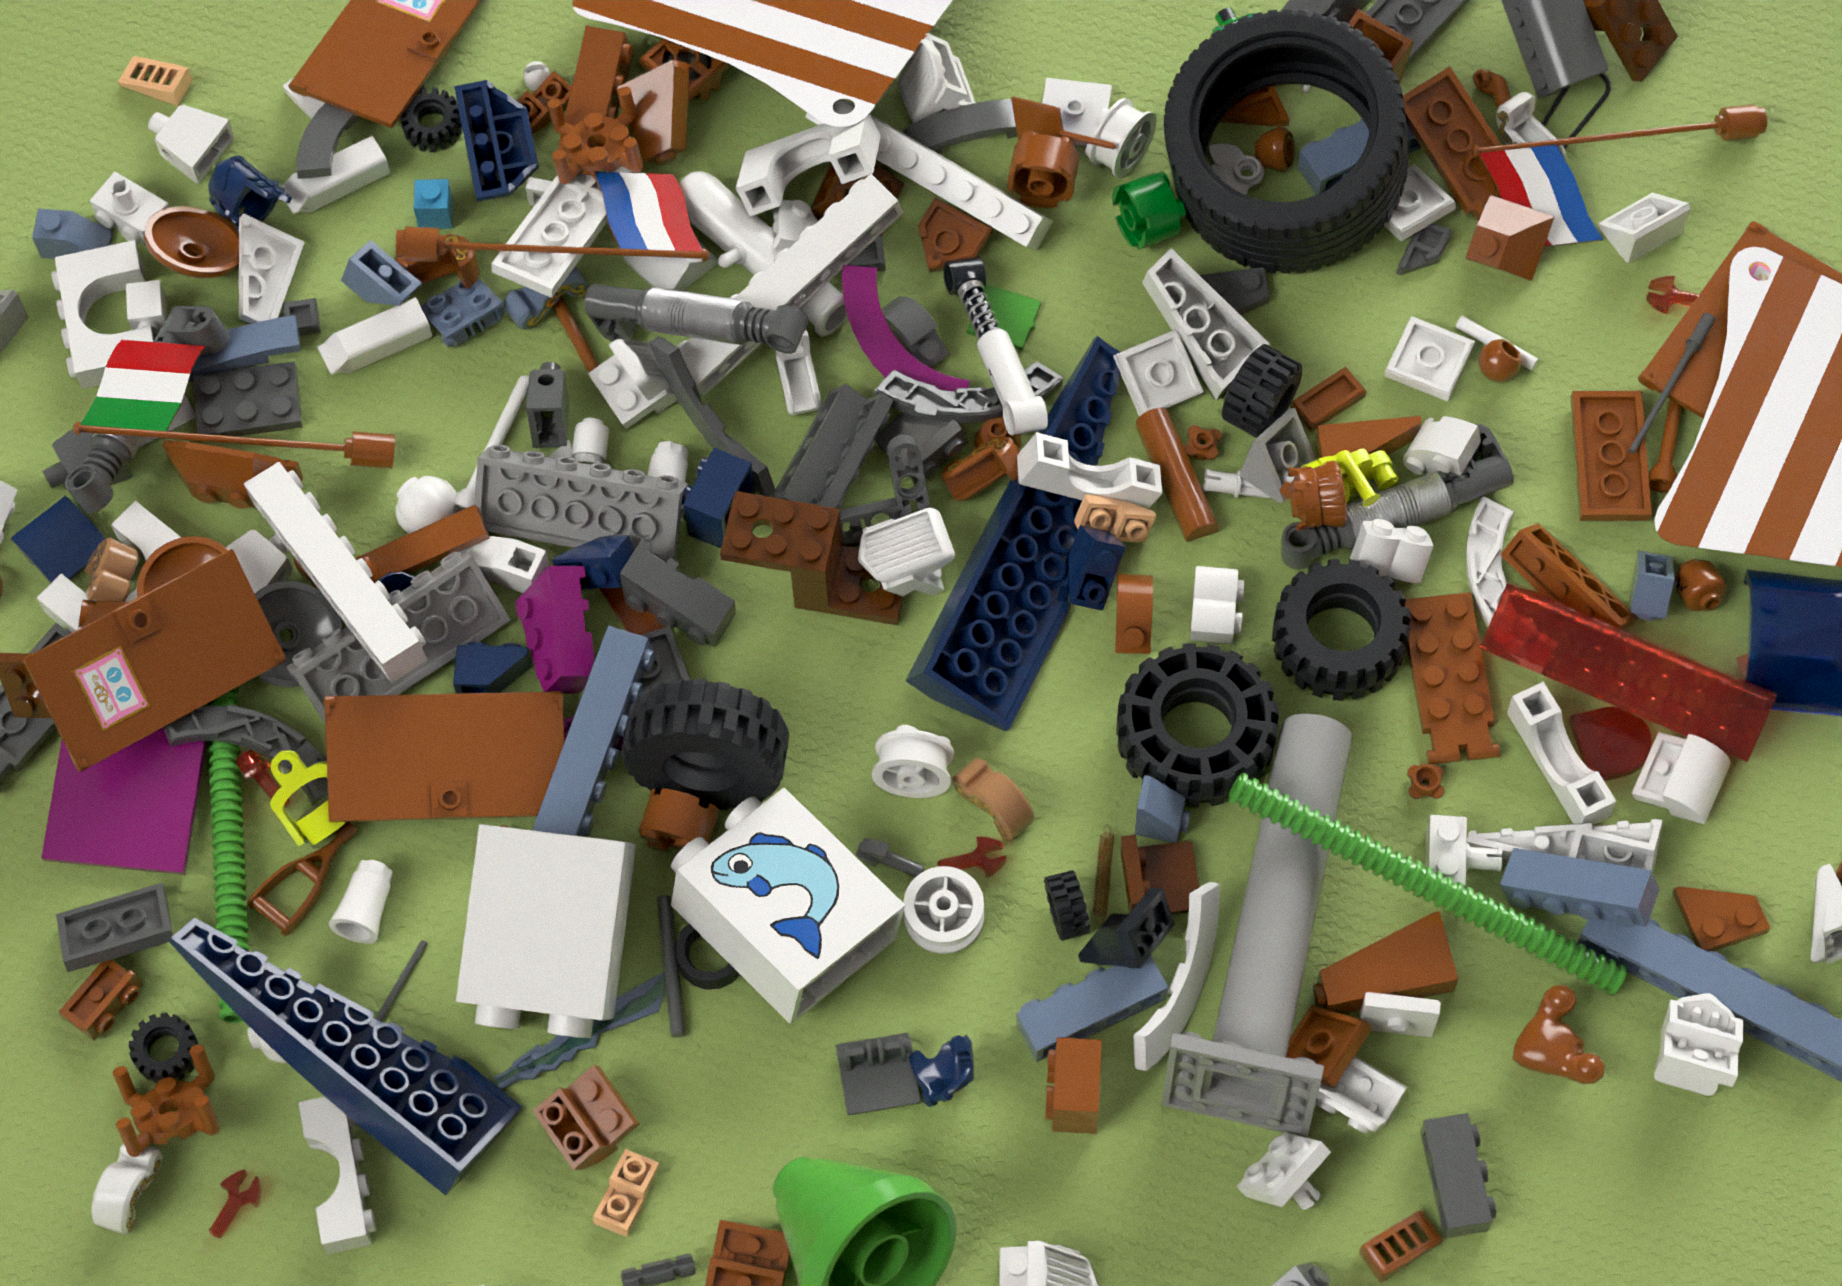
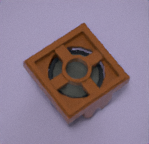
[640,38,731,103]

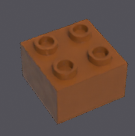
[1045,1037,1102,1134]

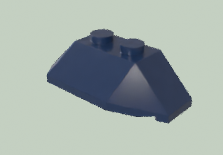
[454,80,539,202]

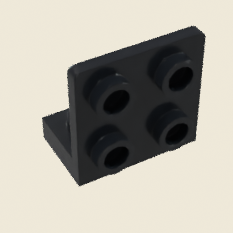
[1078,888,1175,968]

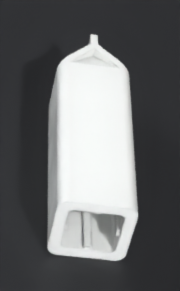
[281,135,390,215]
[317,298,432,375]

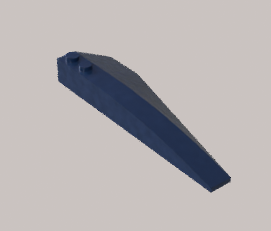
[169,918,522,1196]

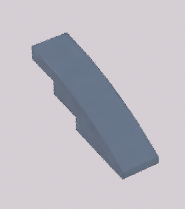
[188,315,301,382]

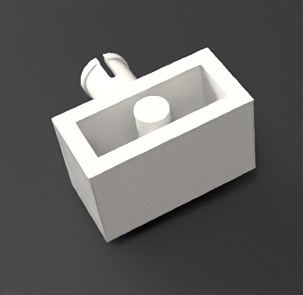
[90,172,169,247]
[1425,815,1502,888]

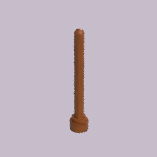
[1649,399,1682,493]

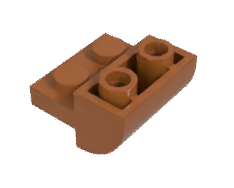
[533,1065,640,1170]

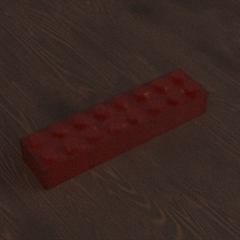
[1480,581,1777,762]

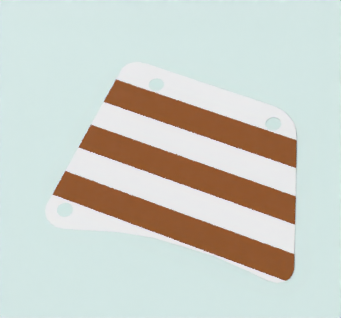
[572,0,952,127]
[1654,247,1842,567]

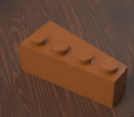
[558,26,634,151]

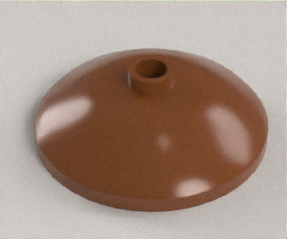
[144,207,239,278]
[137,536,228,598]

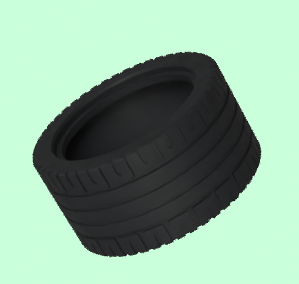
[1163,9,1408,274]

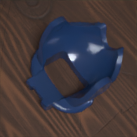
[909,1035,974,1107]

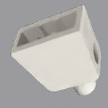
[148,105,235,184]
[226,530,293,593]

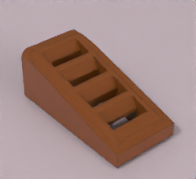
[1359,1210,1443,1283]

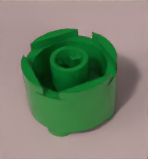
[1112,171,1186,250]

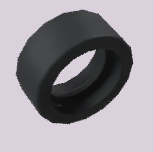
[676,924,740,990]

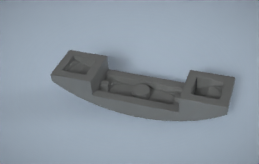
[903,99,1018,154]

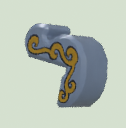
[503,266,588,329]

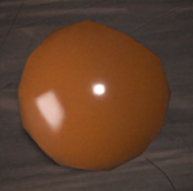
[1478,339,1522,382]

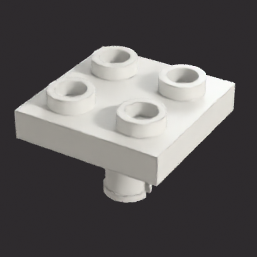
[1237,1133,1331,1210]

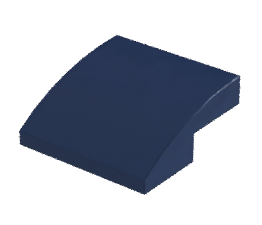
[10,495,106,584]

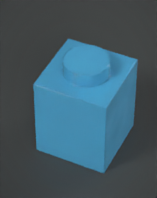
[414,179,454,229]

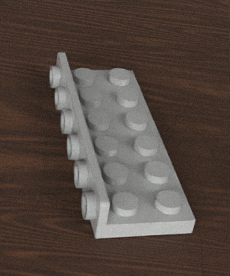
[474,445,688,563]
[287,552,511,724]

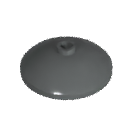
[254,581,342,687]

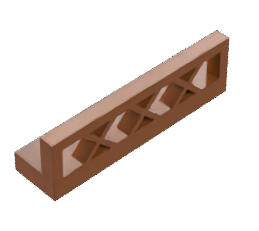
[1500,523,1639,651]

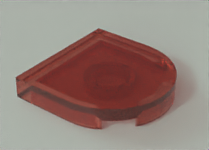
[1569,706,1652,781]

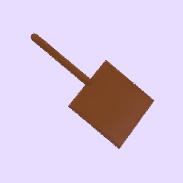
[1011,96,1116,149]

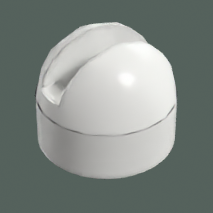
[523,61,550,90]

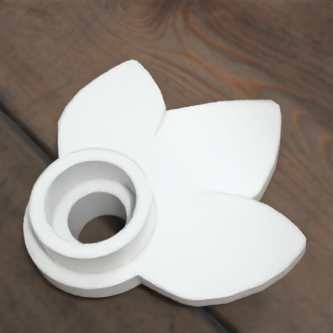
[1209,144,1264,195]

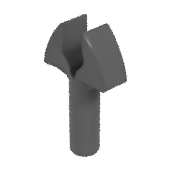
[856,838,924,877]

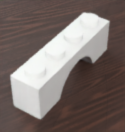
[1017,432,1162,509]
[1507,682,1616,825]
[299,1097,376,1254]

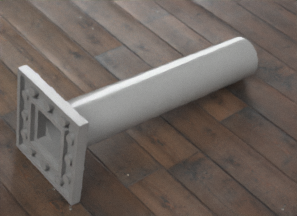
[1161,713,1353,1138]

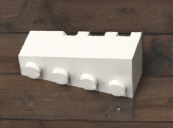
[1142,248,1270,400]

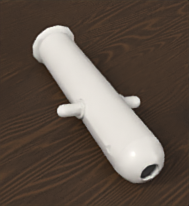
[679,171,848,337]

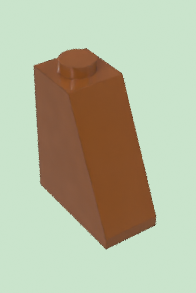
[617,60,689,166]

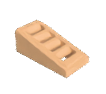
[118,56,193,106]

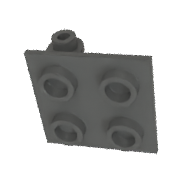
[836,1033,921,1116]

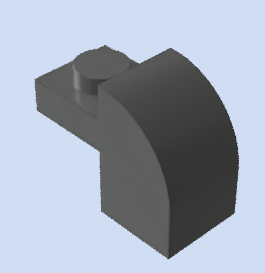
[881,296,950,368]

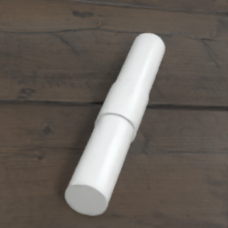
[1455,315,1539,371]

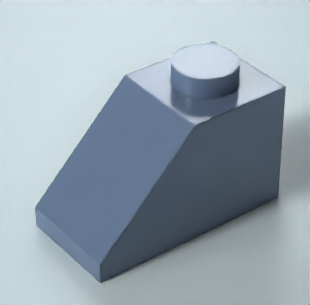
[32,209,113,259]
[341,240,422,306]
[1630,550,1674,621]
[1135,775,1190,843]

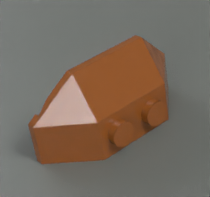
[162,440,303,509]

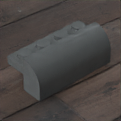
[1501,0,1609,99]
[772,384,893,509]

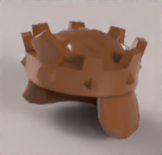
[1280,460,1347,532]

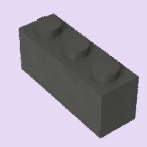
[1420,1113,1497,1239]

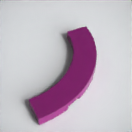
[842,265,970,392]

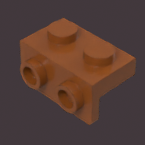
[58,959,143,1041]

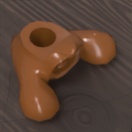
[1512,985,1605,1084]

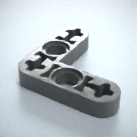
[840,435,930,545]

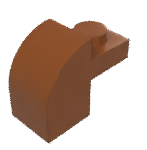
[1115,574,1153,654]

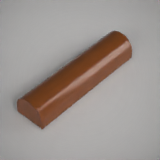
[1136,407,1219,542]

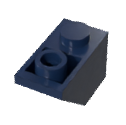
[1068,525,1126,611]
[552,535,634,589]
[453,642,532,694]

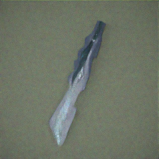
[493,973,666,1090]

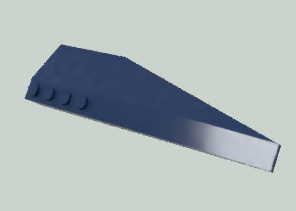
[905,336,1120,731]

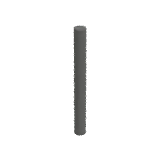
[657,895,686,1038]

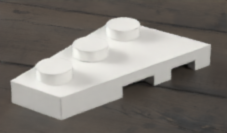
[239,213,305,324]

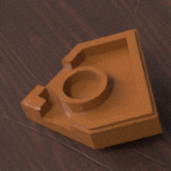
[918,198,993,273]

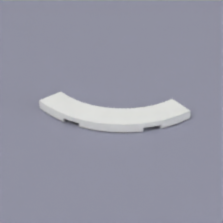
[1466,496,1559,674]
[1134,882,1220,1071]

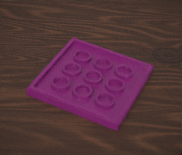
[41,729,207,875]

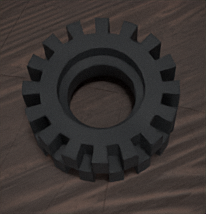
[400,88,462,153]
[1044,870,1091,941]

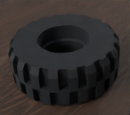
[1116,643,1279,807]
[622,679,789,810]

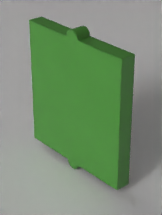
[967,284,1041,351]

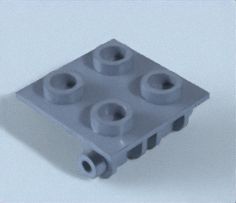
[420,278,505,348]

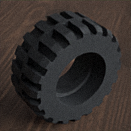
[1272,559,1411,701]

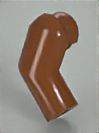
[1473,69,1511,109]

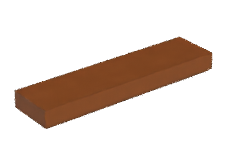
[355,505,489,578]

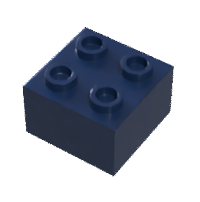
[682,447,756,548]

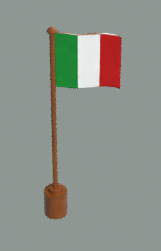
[73,339,395,469]

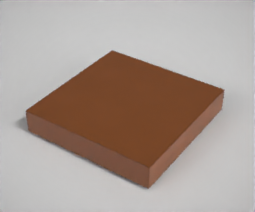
[1286,1005,1372,1088]

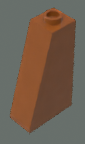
[1313,911,1458,1014]

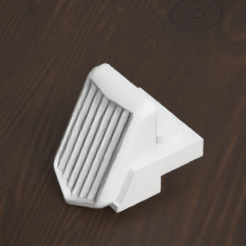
[898,33,975,123]
[588,339,678,429]
[858,508,955,596]
[1810,863,1842,964]
[1654,993,1743,1096]
[1000,1241,1098,1286]

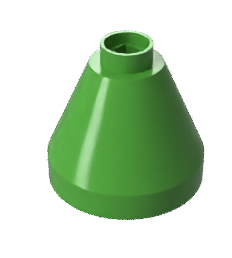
[773,1157,956,1286]

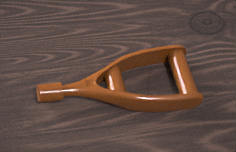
[247,822,358,936]

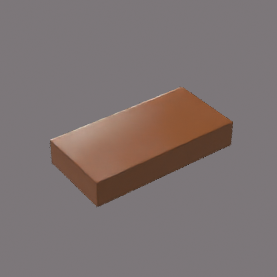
[1290,366,1367,432]

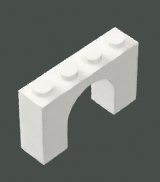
[736,113,881,216]
[51,240,155,389]
[37,501,181,633]

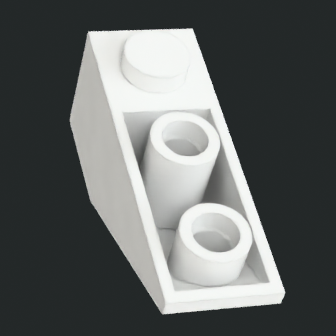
[440,536,550,593]

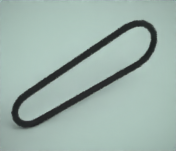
[1541,73,1611,149]

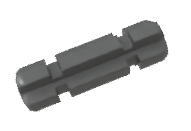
[621,1254,696,1286]

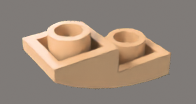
[1074,494,1156,543]
[593,1149,659,1237]

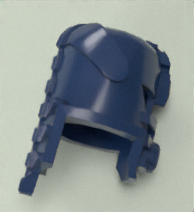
[208,156,292,233]

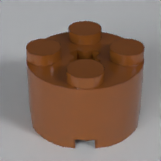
[1007,131,1079,208]
[638,788,720,852]

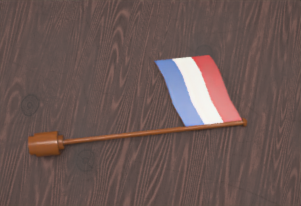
[1471,104,1767,247]
[396,171,710,262]

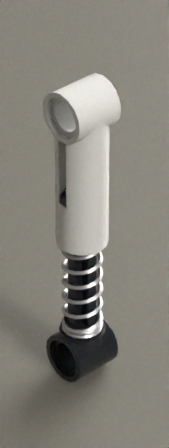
[943,256,1048,436]

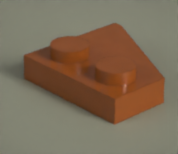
[1673,886,1770,952]

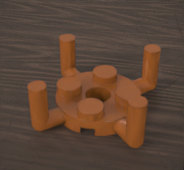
[547,86,643,185]
[113,1044,220,1157]

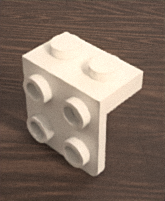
[1316,1056,1408,1134]

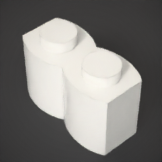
[1350,519,1433,583]
[1190,566,1244,644]

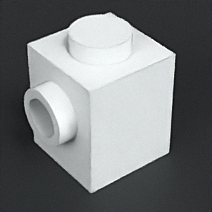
[126,280,168,335]

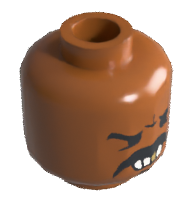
[1674,559,1727,612]

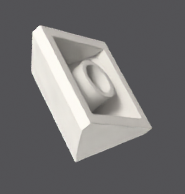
[1598,193,1690,264]
[623,240,718,291]

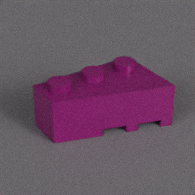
[515,566,595,694]

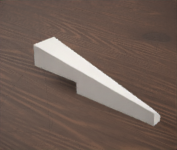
[1466,819,1663,873]

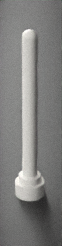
[455,375,529,513]

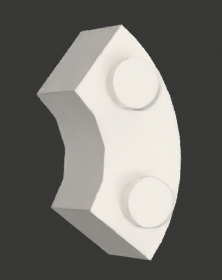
[1403,416,1481,475]

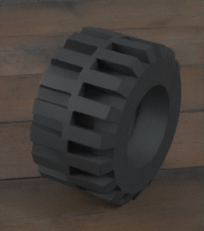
[1222,344,1303,438]

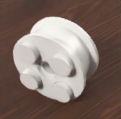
[1085,98,1157,179]
[872,725,954,798]
[903,866,984,954]

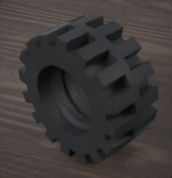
[128,1013,199,1083]

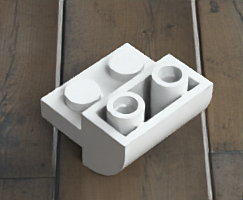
[1632,732,1731,824]

